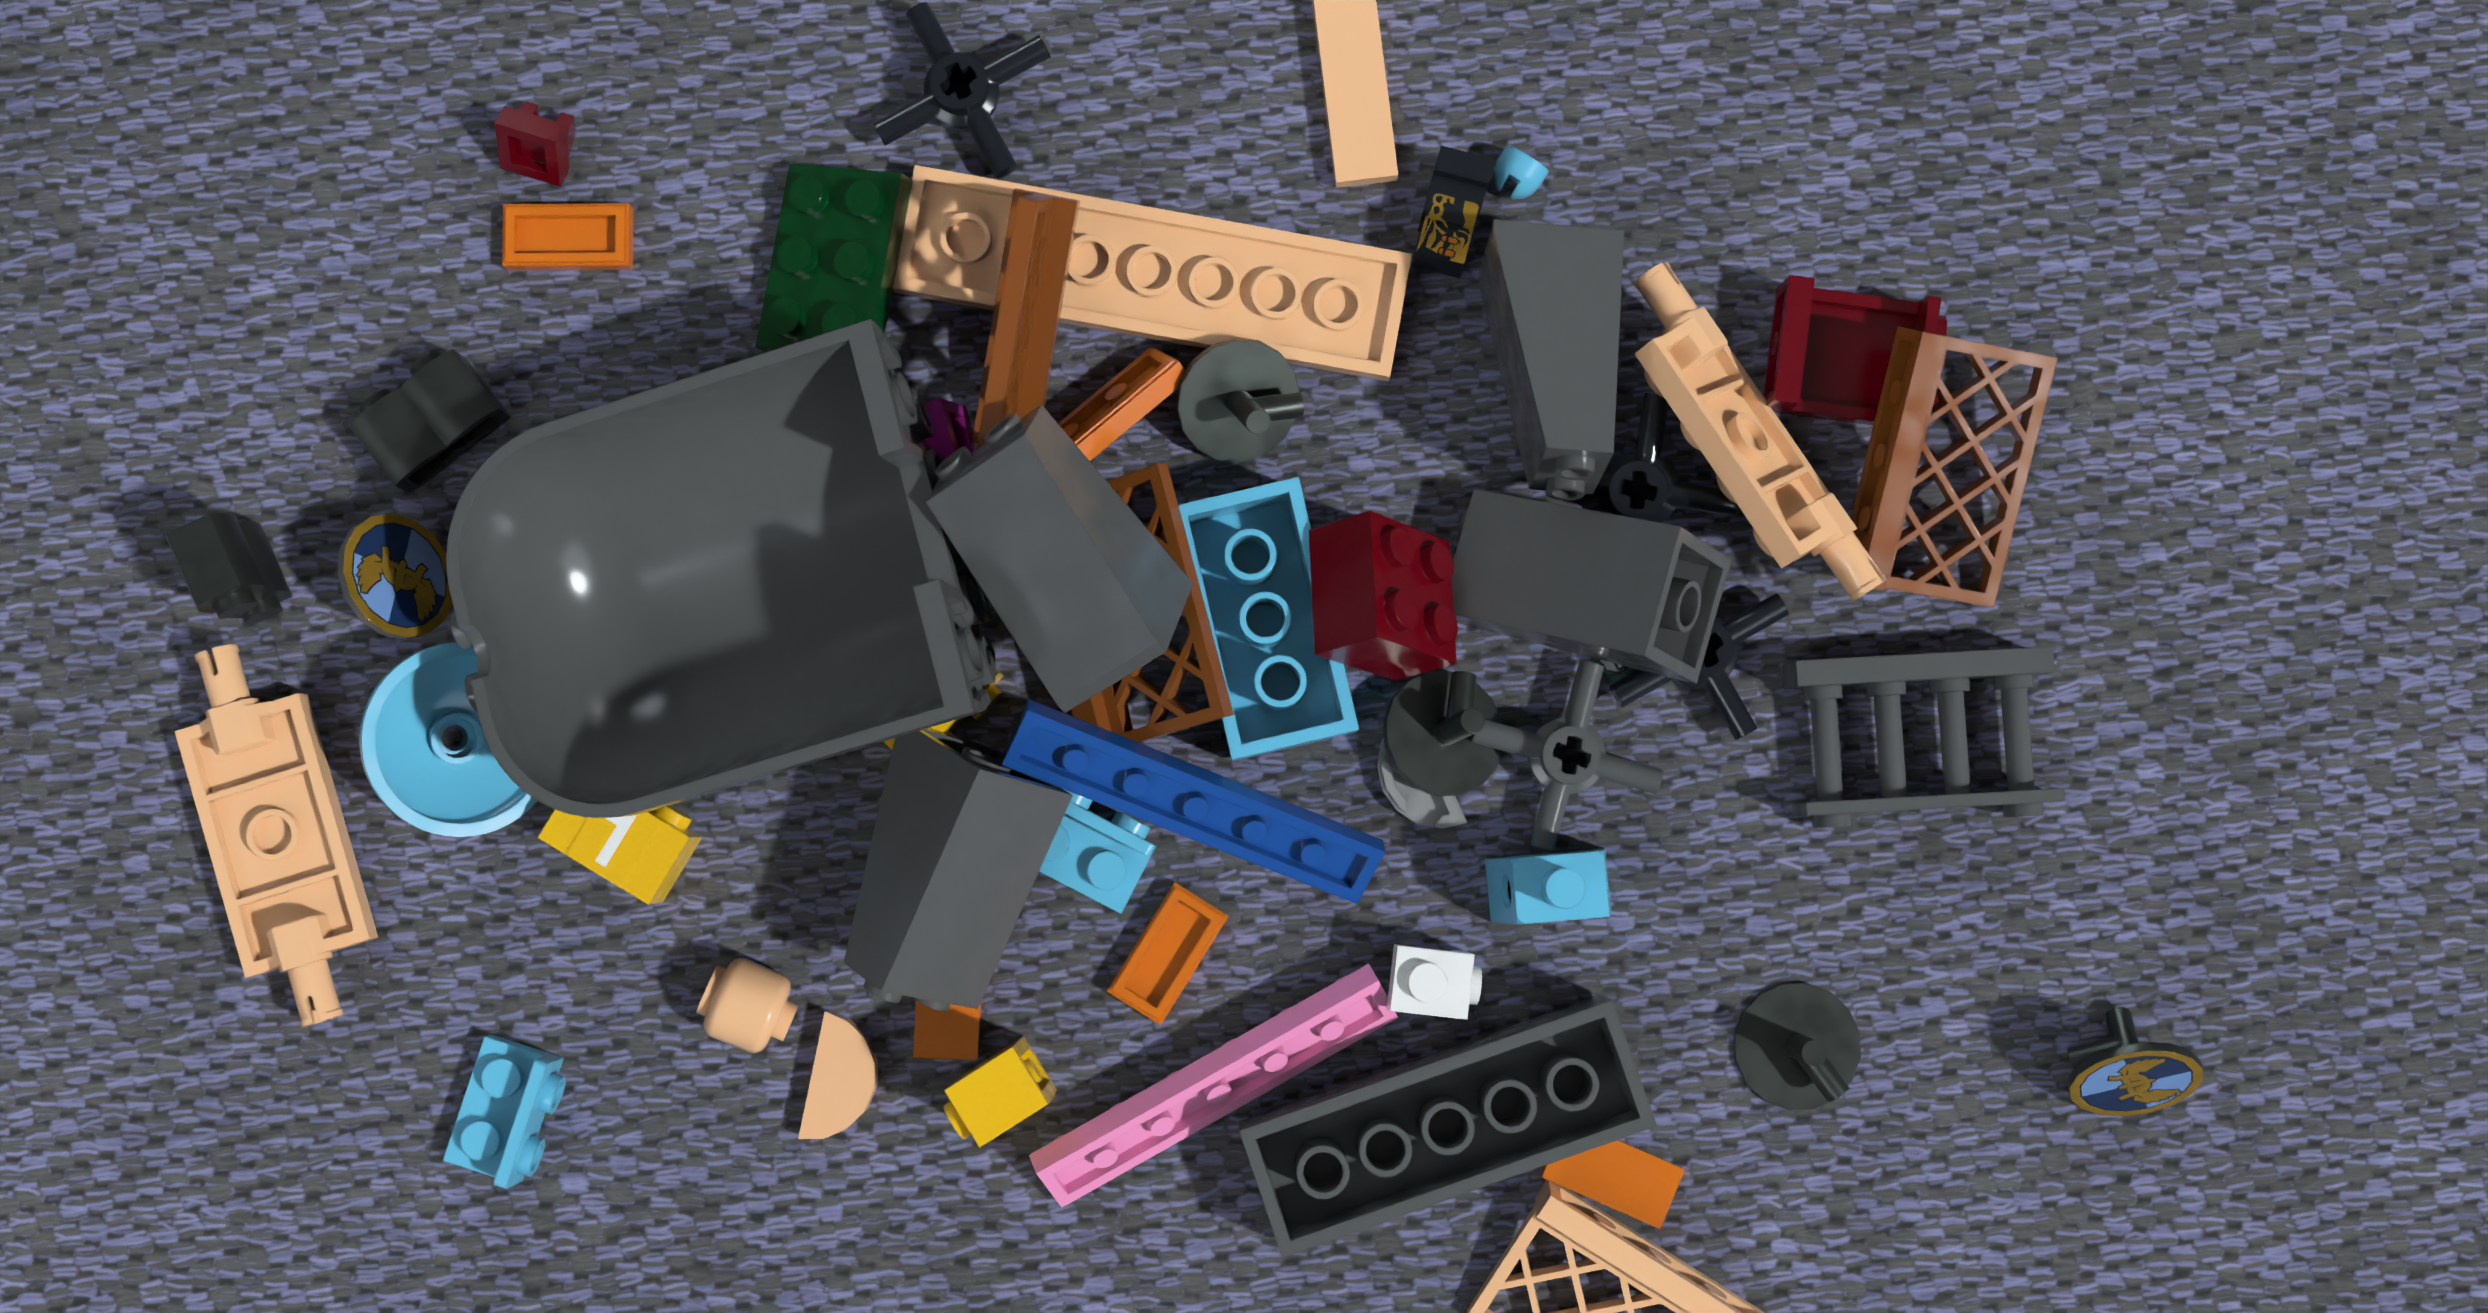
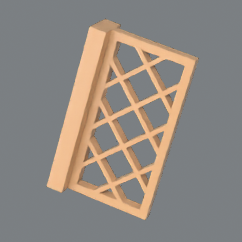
[1467,1179,1765,1313]

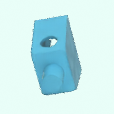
[1485,848,1611,924]

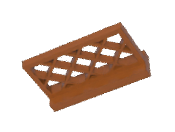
[972,188,1080,449]
[1851,326,2058,607]
[1071,463,1234,743]

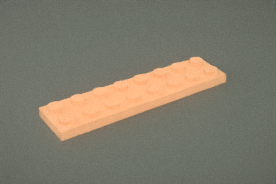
[893,165,1412,381]

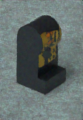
[1411,145,1496,279]

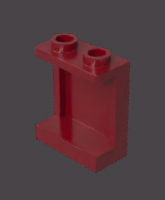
[1763,275,1947,426]

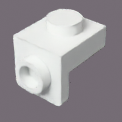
[1387,944,1482,1020]

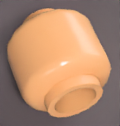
[696,958,799,1054]

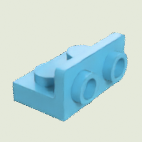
[1039,789,1157,914]
[443,1035,566,1189]

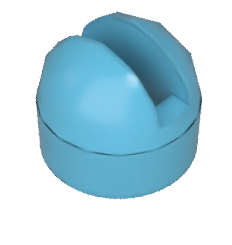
[1493,145,1549,199]

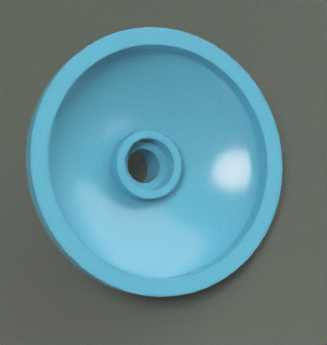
[359,642,537,837]

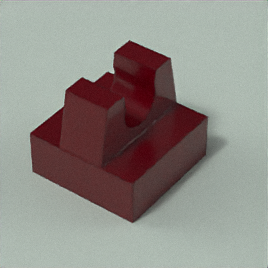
[494,101,575,186]

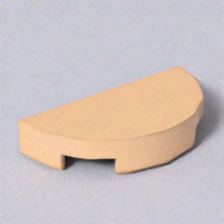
[798,1010,878,1139]

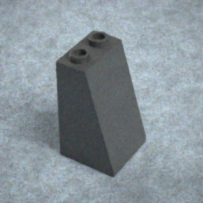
[1478,219,1624,500]
[926,405,1193,713]
[1451,489,1731,684]
[843,728,1073,1011]

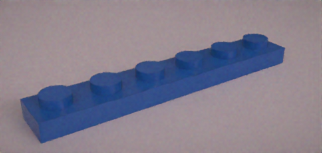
[1002,699,1385,904]

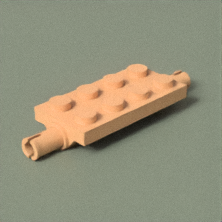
[1634,262,1887,602]
[174,644,379,1028]

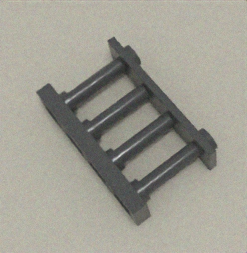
[1782,647,2065,828]

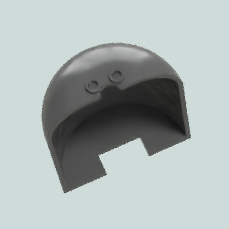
[446,319,995,818]

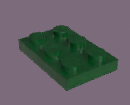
[755,163,913,352]

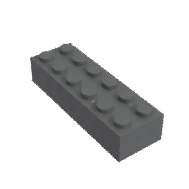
[1239,995,1657,1258]

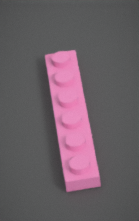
[1029,963,1398,1208]

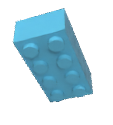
[1178,477,1359,762]

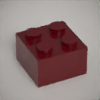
[1308,510,1458,680]

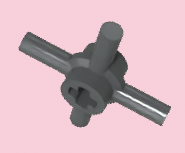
[1471,660,1663,852]

